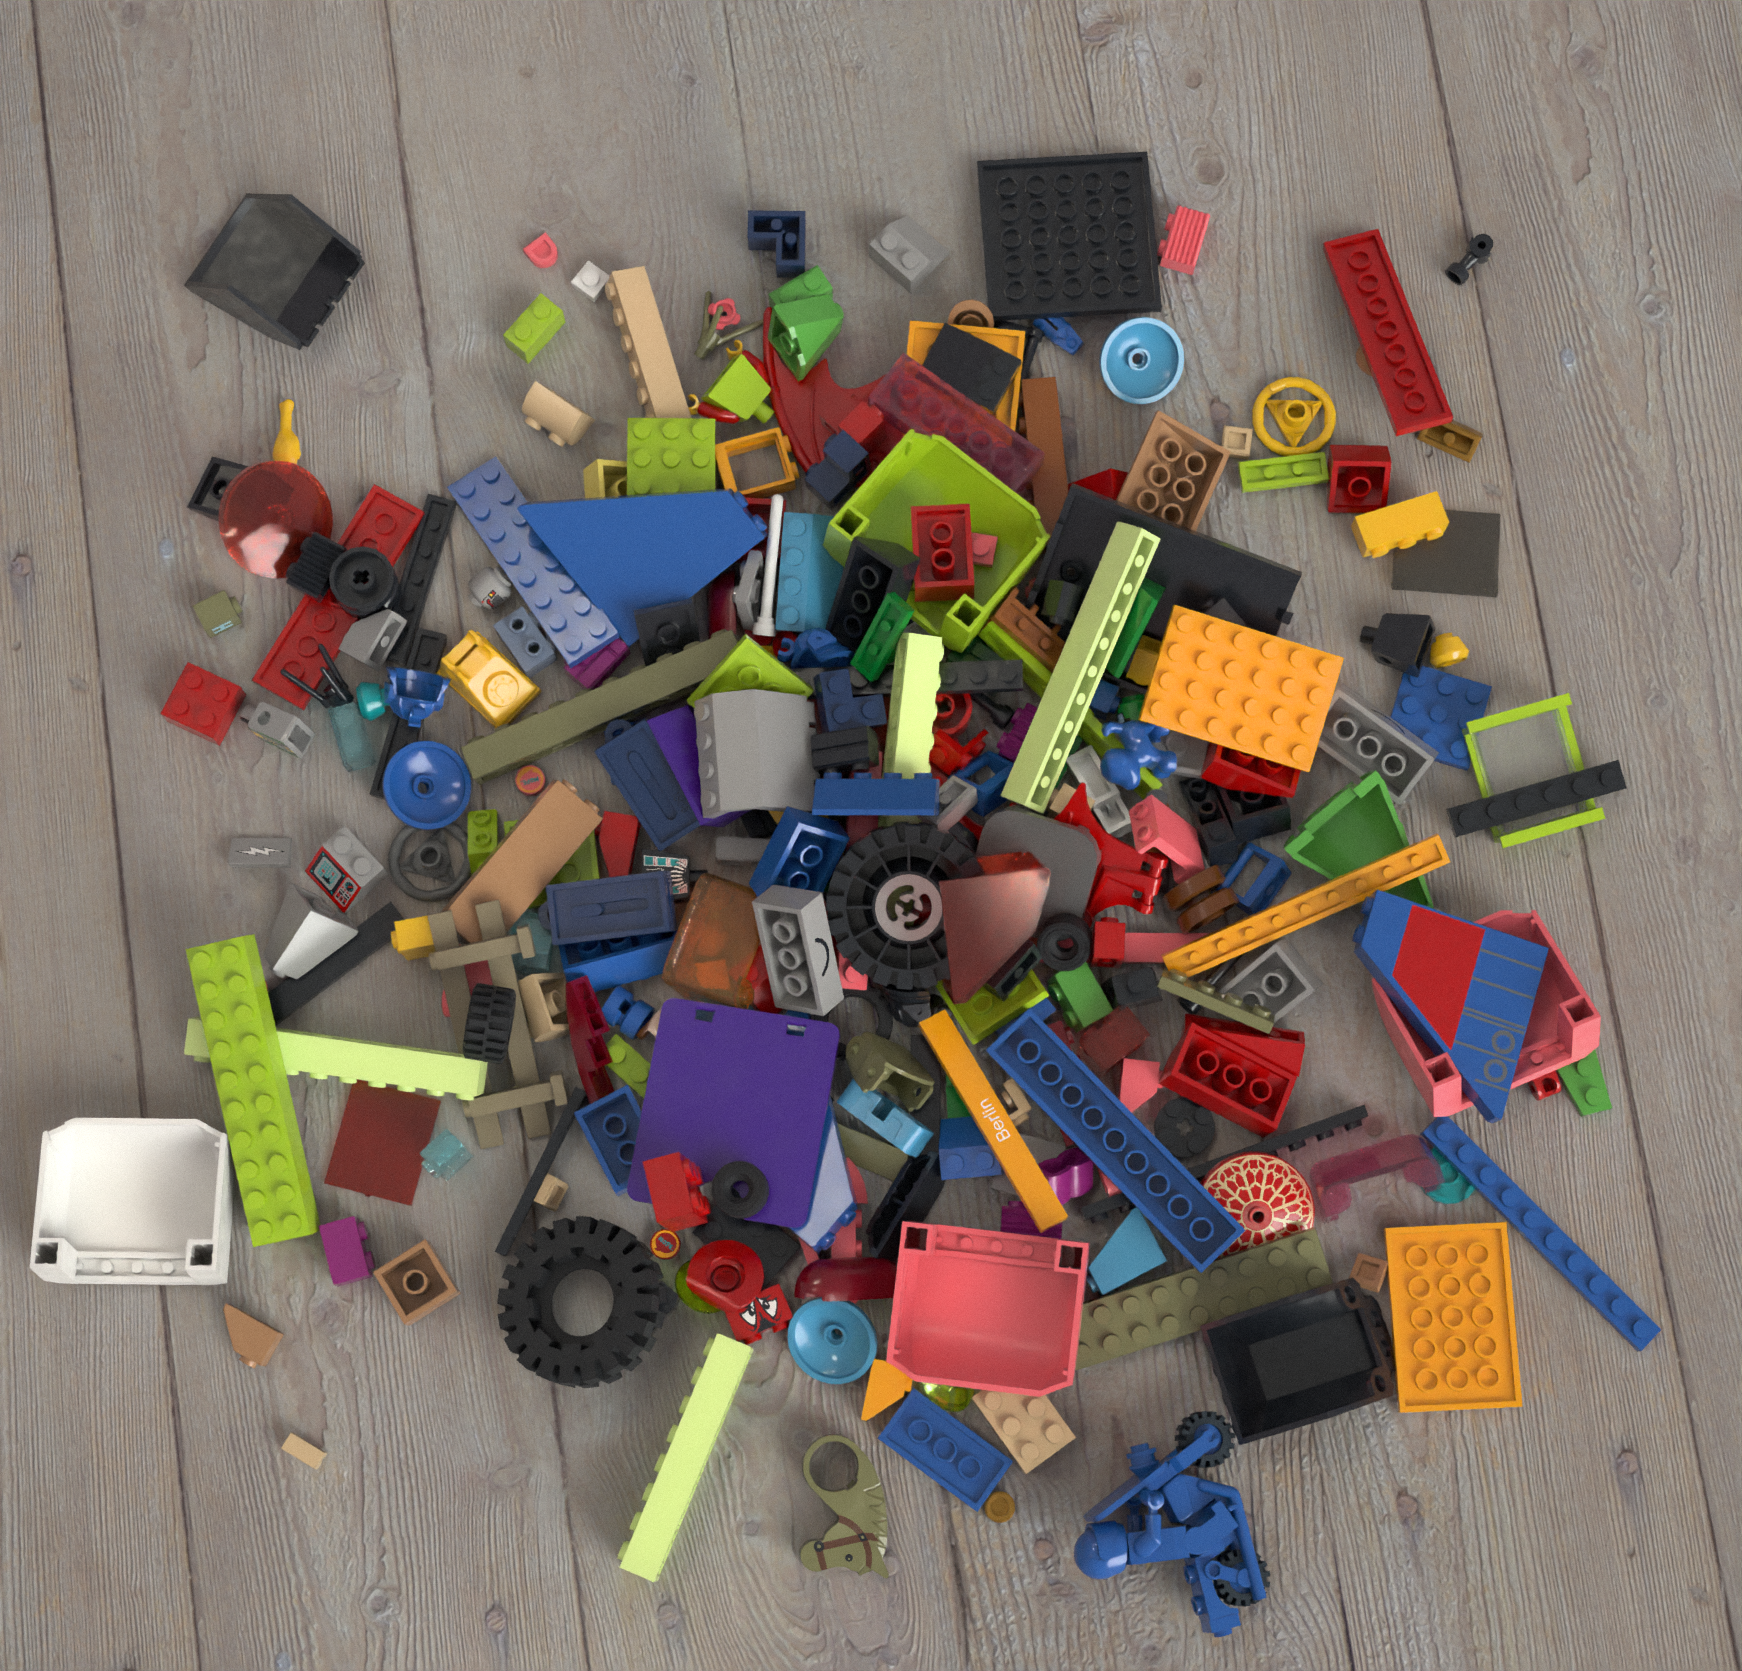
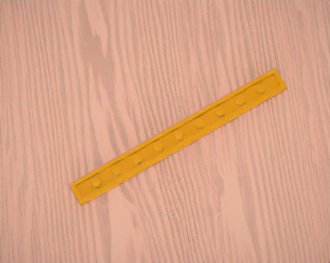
[1161,834,1450,978]

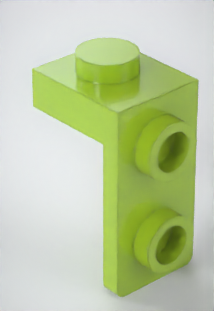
[467,809,498,875]

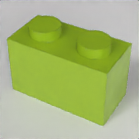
[503,293,566,364]

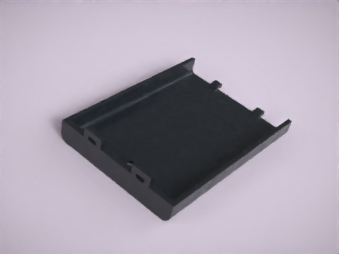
[1025,484,1302,695]

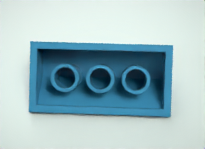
[775,512,844,633]

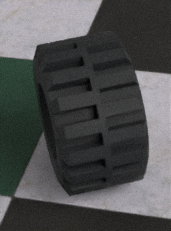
[462,983,516,1064]

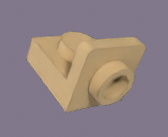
[1000,1078,1032,1127]

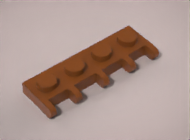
[990,586,1066,673]

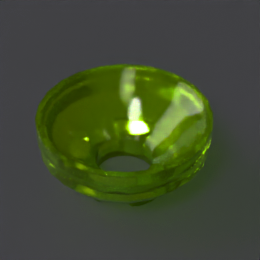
[921,1382,974,1412]

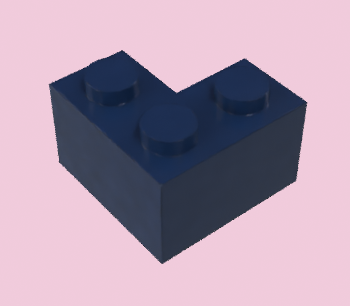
[747,210,806,278]
[804,430,872,510]
[813,669,887,733]

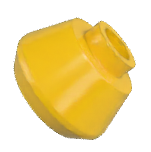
[1430,633,1469,668]

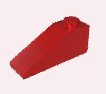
[595,811,641,877]

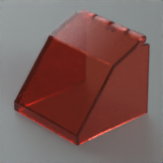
[930,851,1051,1004]

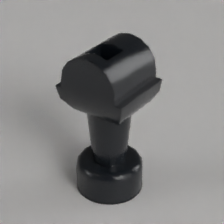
[1445,234,1493,286]

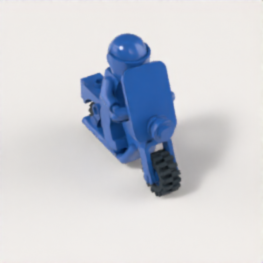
[1074,1411,1270,1638]

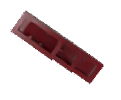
[566,975,615,1104]

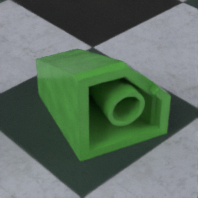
[768,294,844,382]

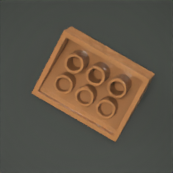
[1116,410,1231,531]

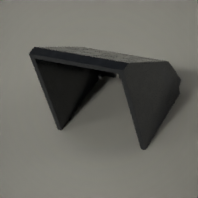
[184,193,365,350]

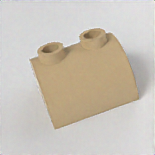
[522,381,595,447]
[518,972,570,1042]

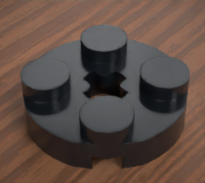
[1154,1097,1215,1158]

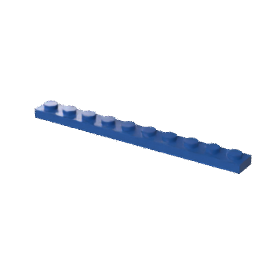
[1420,1117,1661,1352]

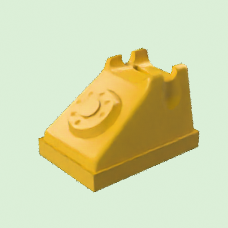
[437,630,542,729]

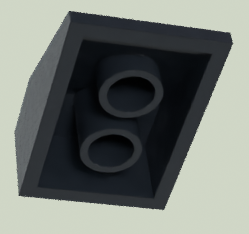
[918,323,1022,415]
[187,456,294,540]
[1213,783,1291,844]

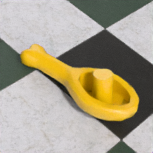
[272,399,301,474]

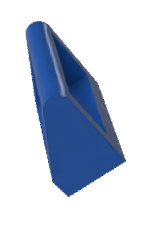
[948,750,1014,817]
[1215,842,1292,915]

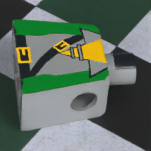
[240,702,315,759]

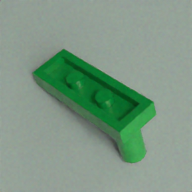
[850,592,915,682]

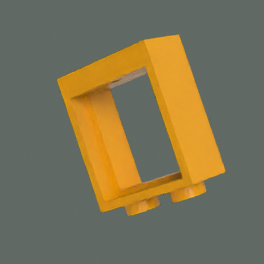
[715,427,800,499]

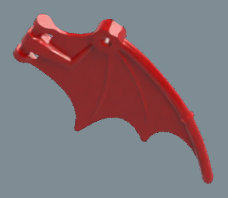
[763,307,904,488]
[932,776,1168,927]

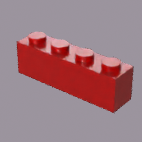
[1181,1014,1305,1077]

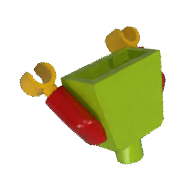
[687,340,774,424]

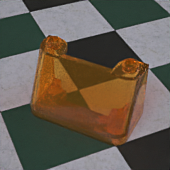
[663,873,760,1009]

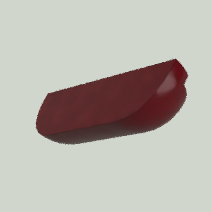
[707,570,737,640]
[794,1256,897,1302]

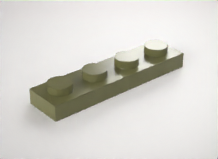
[1157,969,1275,1034]

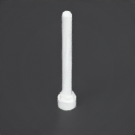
[752,494,783,636]

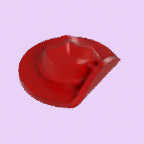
[686,1240,764,1313]

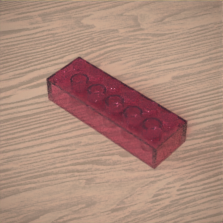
[868,352,1045,495]

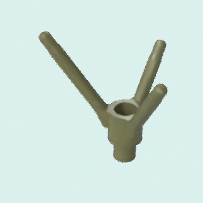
[694,291,763,360]

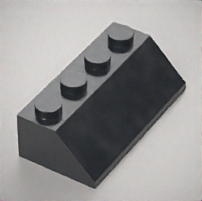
[825,536,921,654]

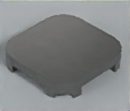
[975,805,1102,942]

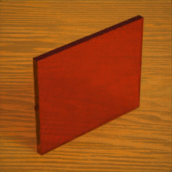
[324,1079,441,1206]

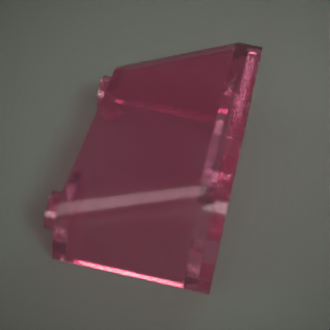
[1309,1134,1445,1224]

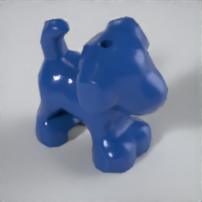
[1100,720,1177,790]

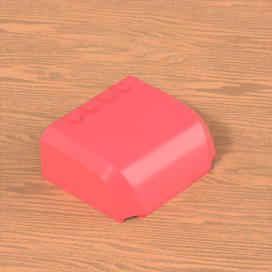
[1371,910,1601,1117]
[886,1221,1090,1397]

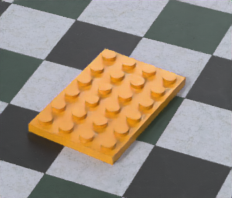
[1138,605,1344,772]
[1384,1222,1523,1413]

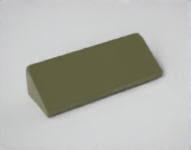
[838,1123,909,1181]

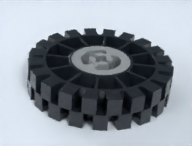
[826,821,992,990]

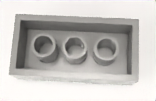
[1318,683,1439,805]
[752,885,844,1016]

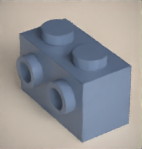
[493,606,557,679]

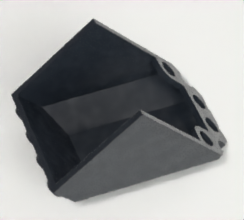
[1200,1278,1396,1445]

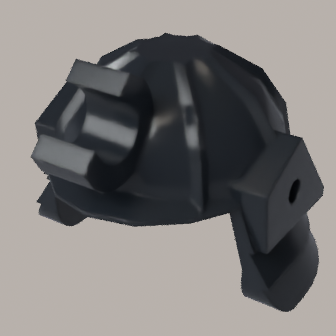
[882,984,952,1028]

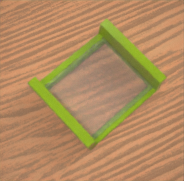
[1462,693,1606,848]

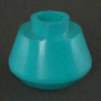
[356,681,390,721]

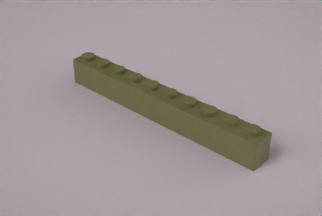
[461,629,739,785]

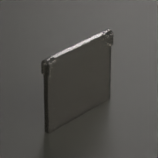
[1391,510,1500,598]

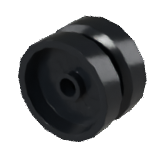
[329,546,400,619]

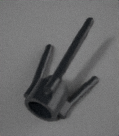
[280,644,354,712]

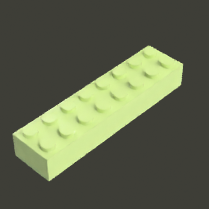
[617,1333,753,1582]

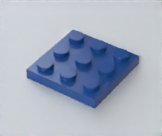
[1390,666,1492,771]

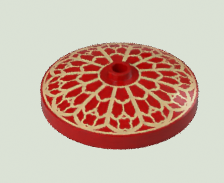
[1200,1151,1315,1259]

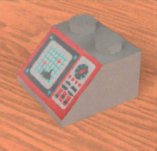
[305,825,389,914]

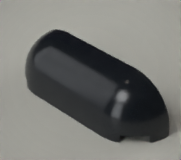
[866,1151,946,1261]

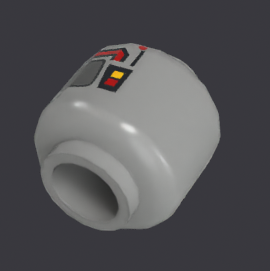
[468,567,512,610]

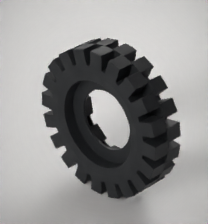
[497,1216,667,1388]

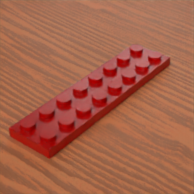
[1323,229,1453,436]
[252,484,425,711]

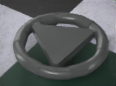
[388,822,472,902]

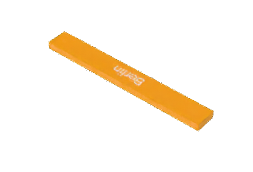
[918,1009,1068,1233]

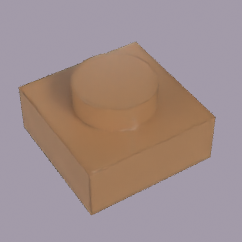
[1349,1253,1388,1293]

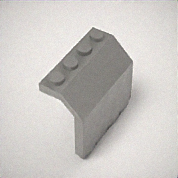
[694,689,820,819]

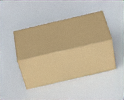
[281,1432,327,1469]

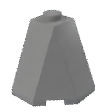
[263,883,359,979]

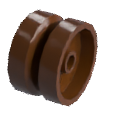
[1162,865,1240,935]

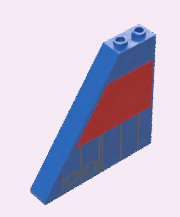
[1352,890,1549,1123]

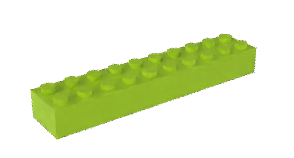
[185,934,321,1247]

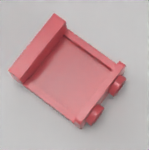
[1129,794,1205,884]

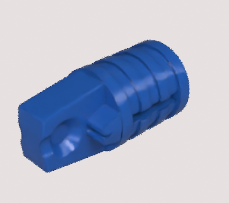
[1033,317,1084,356]

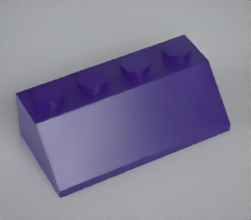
[647,705,751,827]

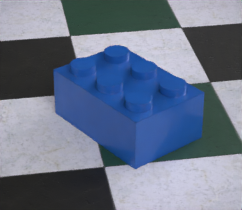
[749,806,850,897]
[574,1085,642,1197]

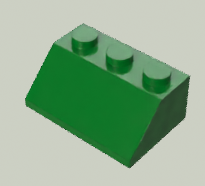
[1106,577,1166,678]

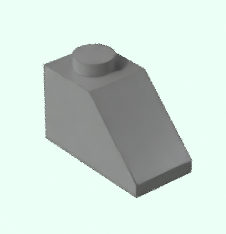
[338,609,407,672]

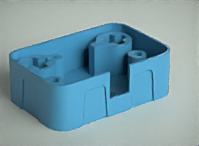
[837,1078,934,1158]

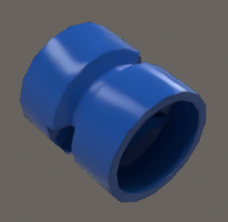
[602,985,655,1041]

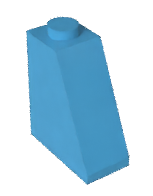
[1086,1208,1167,1296]

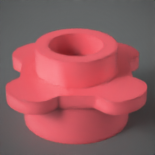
[708,298,741,330]

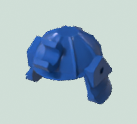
[777,628,855,669]
[384,667,451,728]

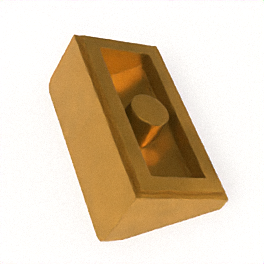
[1417,419,1483,463]

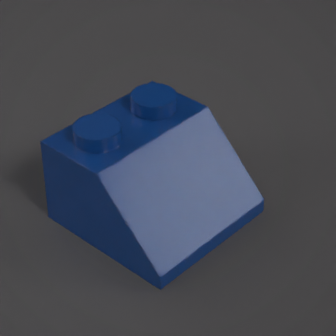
[939,1116,1005,1180]

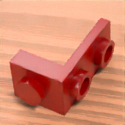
[929,729,989,775]

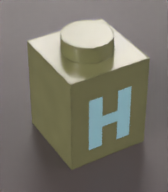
[193,590,243,638]

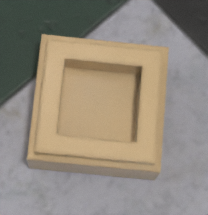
[1221,425,1253,459]
[534,1173,569,1212]

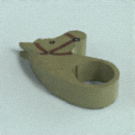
[799,1434,889,1578]

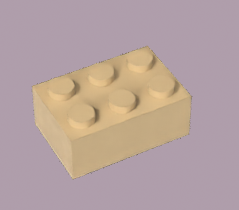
[971,1390,1076,1474]

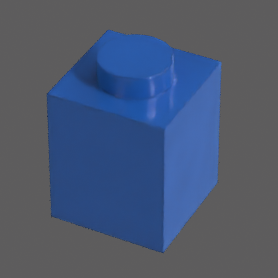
[1089,680,1121,721]

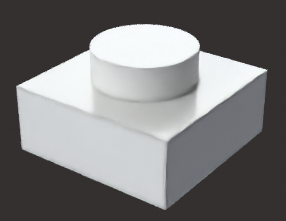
[571,261,610,302]

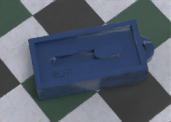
[594,717,700,852]
[538,871,678,945]

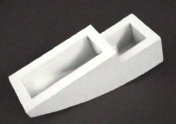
[1066,745,1132,837]

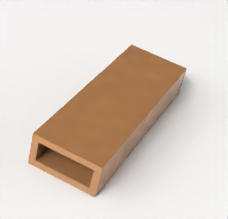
[441,779,603,943]

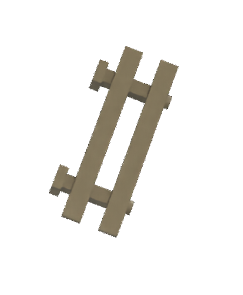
[427,899,569,1149]

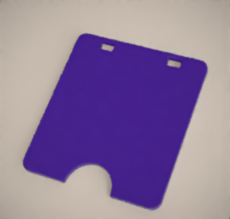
[627,998,840,1228]

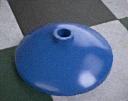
[382,741,471,830]

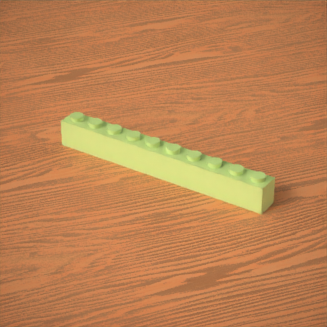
[1001,521,1160,814]
[878,633,944,926]
[184,1016,488,1100]

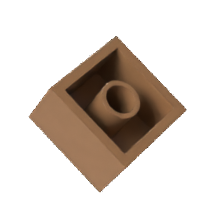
[373,1239,461,1326]

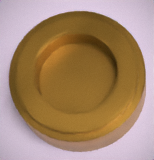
[984,1491,1015,1523]

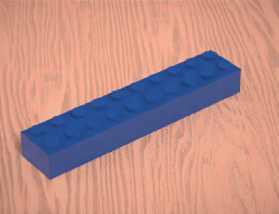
[986,1008,1245,1273]

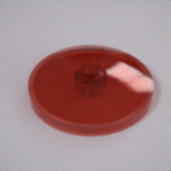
[219,461,333,579]

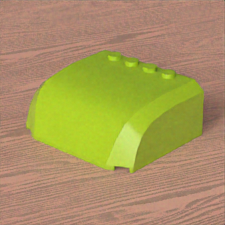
[823,429,1050,653]

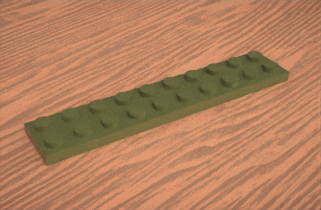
[1075,1227,1333,1371]

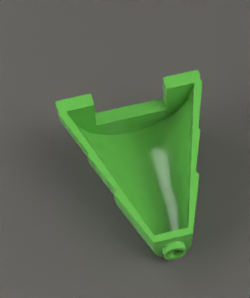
[1284,770,1434,908]

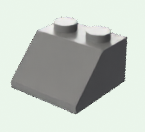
[869,215,949,294]

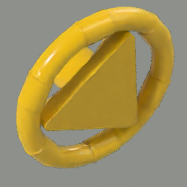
[1252,377,1336,456]

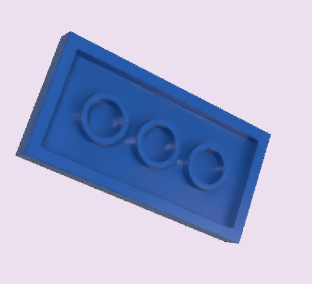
[877,1388,1013,1512]

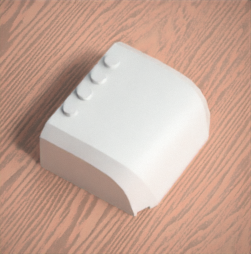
[30,1118,234,1285]

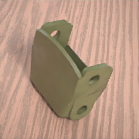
[845,1032,935,1112]

